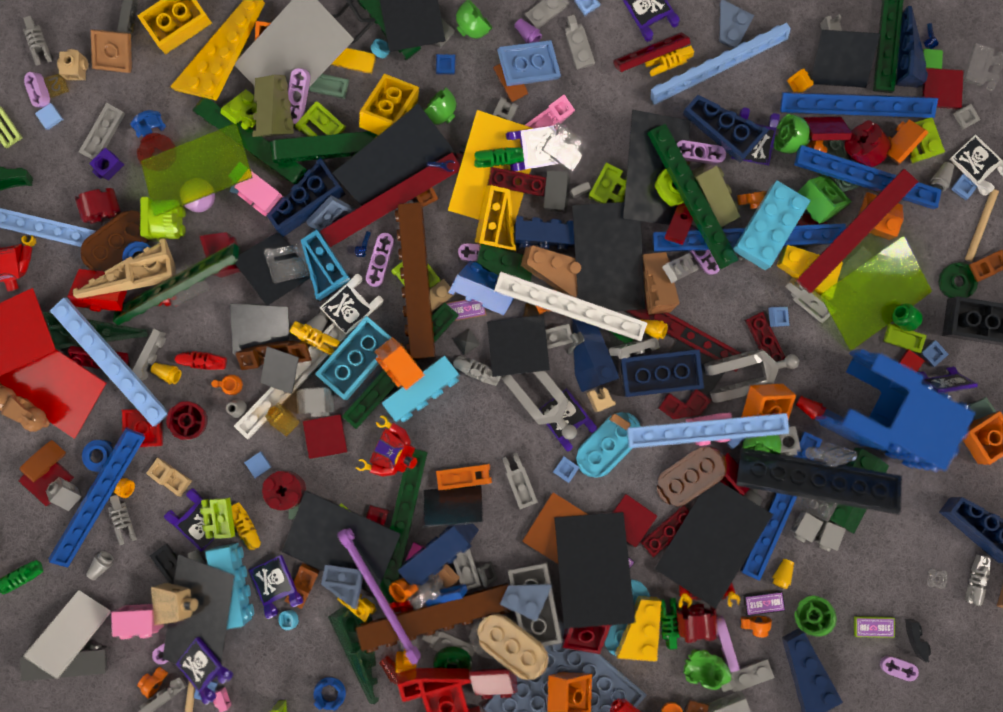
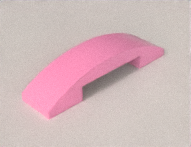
[525,95,575,128]

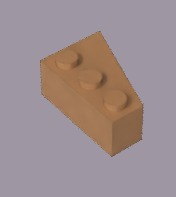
[521,245,581,298]
[643,252,680,315]

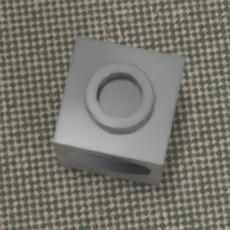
[779,426,801,457]
[46,477,82,511]
[790,511,823,543]
[814,520,846,552]

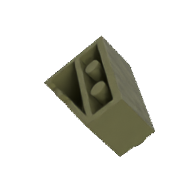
[252,75,294,137]
[691,163,740,227]

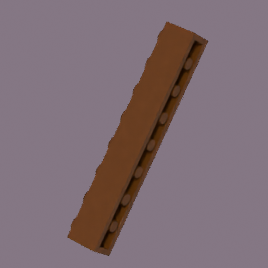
[395,202,436,360]
[356,583,511,653]

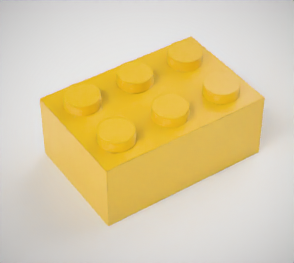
[137,0,212,54]
[359,74,419,135]

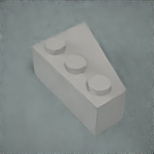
[296,388,334,417]

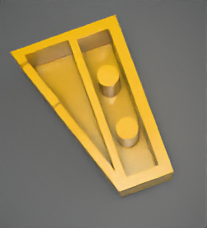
[475,185,516,251]
[777,245,843,300]
[615,596,661,661]

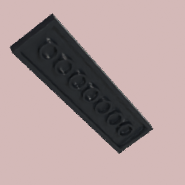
[736,448,902,515]

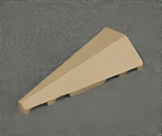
[73,238,176,299]

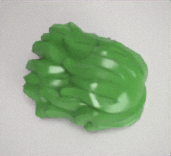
[683,649,731,690]

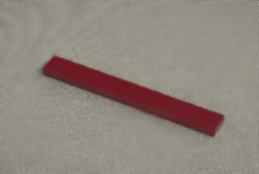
[320,153,460,247]
[796,168,918,294]
[626,300,741,372]

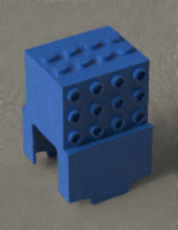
[815,349,975,472]

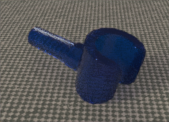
[923,23,939,49]
[427,160,455,172]
[355,231,371,257]

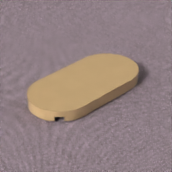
[478,614,548,680]

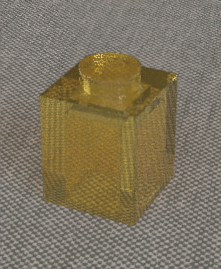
[265,402,300,437]

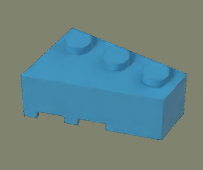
[301,230,351,301]

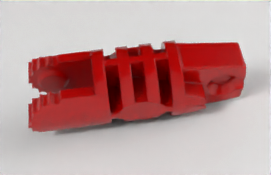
[175,351,227,370]

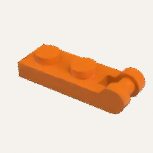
[436,464,492,490]

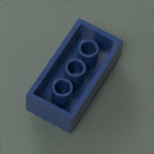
[620,350,704,397]

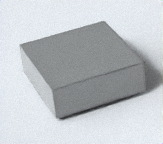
[953,104,980,130]
[570,182,591,199]

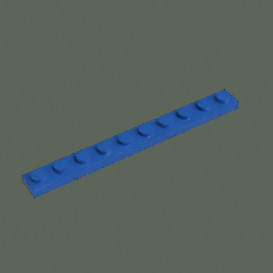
[652,223,846,252]

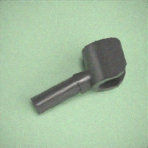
[567,331,585,355]

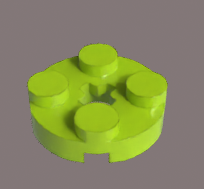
[655,169,684,206]

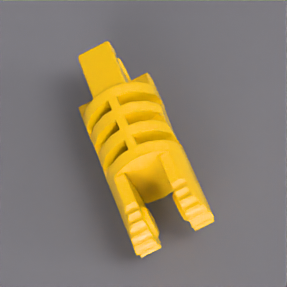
[645,46,694,77]
[290,321,341,355]
[231,502,261,551]

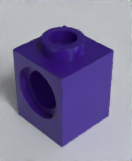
[89,148,125,181]

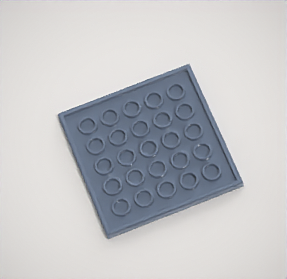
[483,619,647,712]

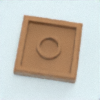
[91,29,132,73]

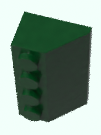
[820,448,889,534]

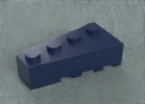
[683,95,769,163]
[267,158,345,237]
[515,216,575,250]
[939,497,1003,563]
[398,523,479,586]
[782,628,843,712]

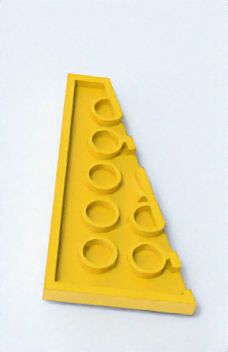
[170,0,265,101]

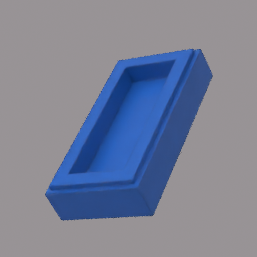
[425,584,468,606]

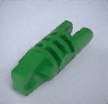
[474,147,524,168]
[0,560,43,595]
[660,598,680,650]

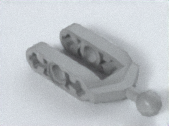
[704,349,799,403]
[501,371,577,440]

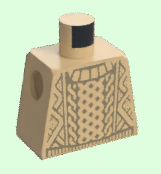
[151,583,198,625]

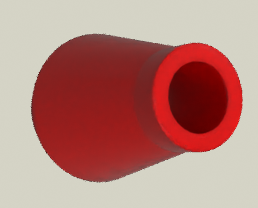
[795,396,826,420]

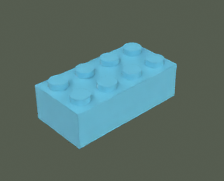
[733,181,811,270]
[315,316,392,400]
[382,356,460,423]
[206,543,254,629]

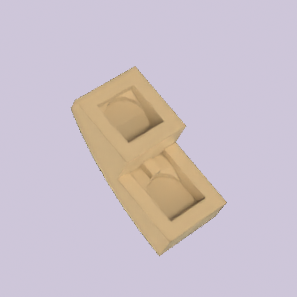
[146,458,192,496]

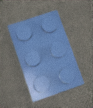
[497,40,561,86]

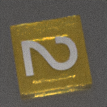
[44,73,69,98]

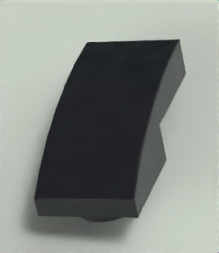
[905,619,931,662]

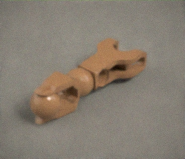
[0,383,50,432]

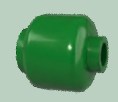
[892,303,923,331]

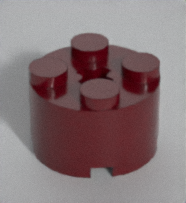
[844,120,891,167]
[75,188,121,224]
[262,471,306,511]
[676,604,718,643]

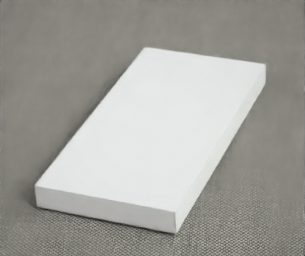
[24,590,111,679]

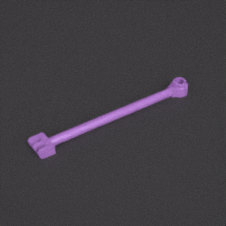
[338,528,421,664]

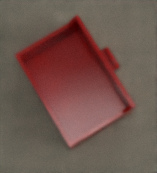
[67,269,128,312]

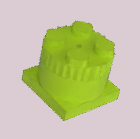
[140,197,186,242]

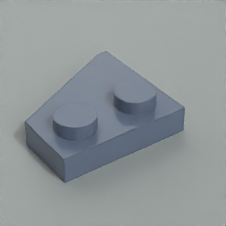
[719,0,754,49]
[306,195,356,231]
[321,565,363,609]
[500,584,552,621]

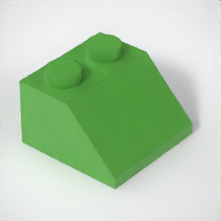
[797,175,852,224]

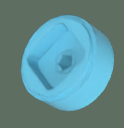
[371,39,390,58]
[278,610,299,630]

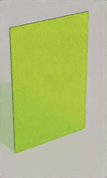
[141,124,253,217]
[820,236,932,351]

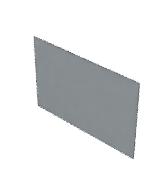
[235,0,354,101]

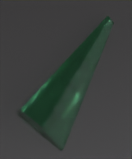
[43,312,148,350]
[328,599,379,705]

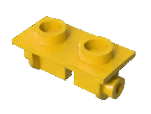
[337,594,377,623]

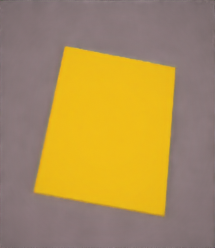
[448,110,534,226]

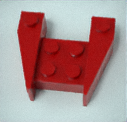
[397,668,481,712]

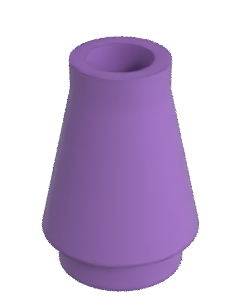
[514,18,542,44]

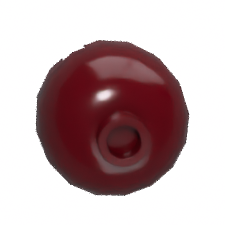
[166,401,208,440]

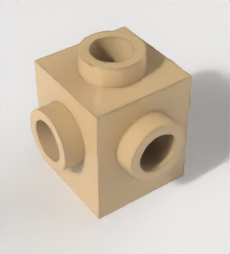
[57,49,88,80]

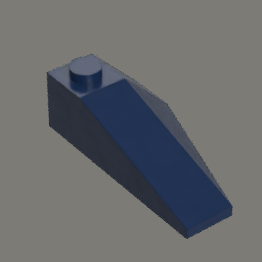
[896,6,928,88]
[572,318,619,392]

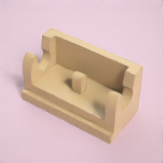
[587,388,616,412]

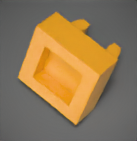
[787,69,814,93]
[396,649,416,673]

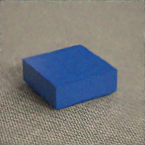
[436,54,455,75]

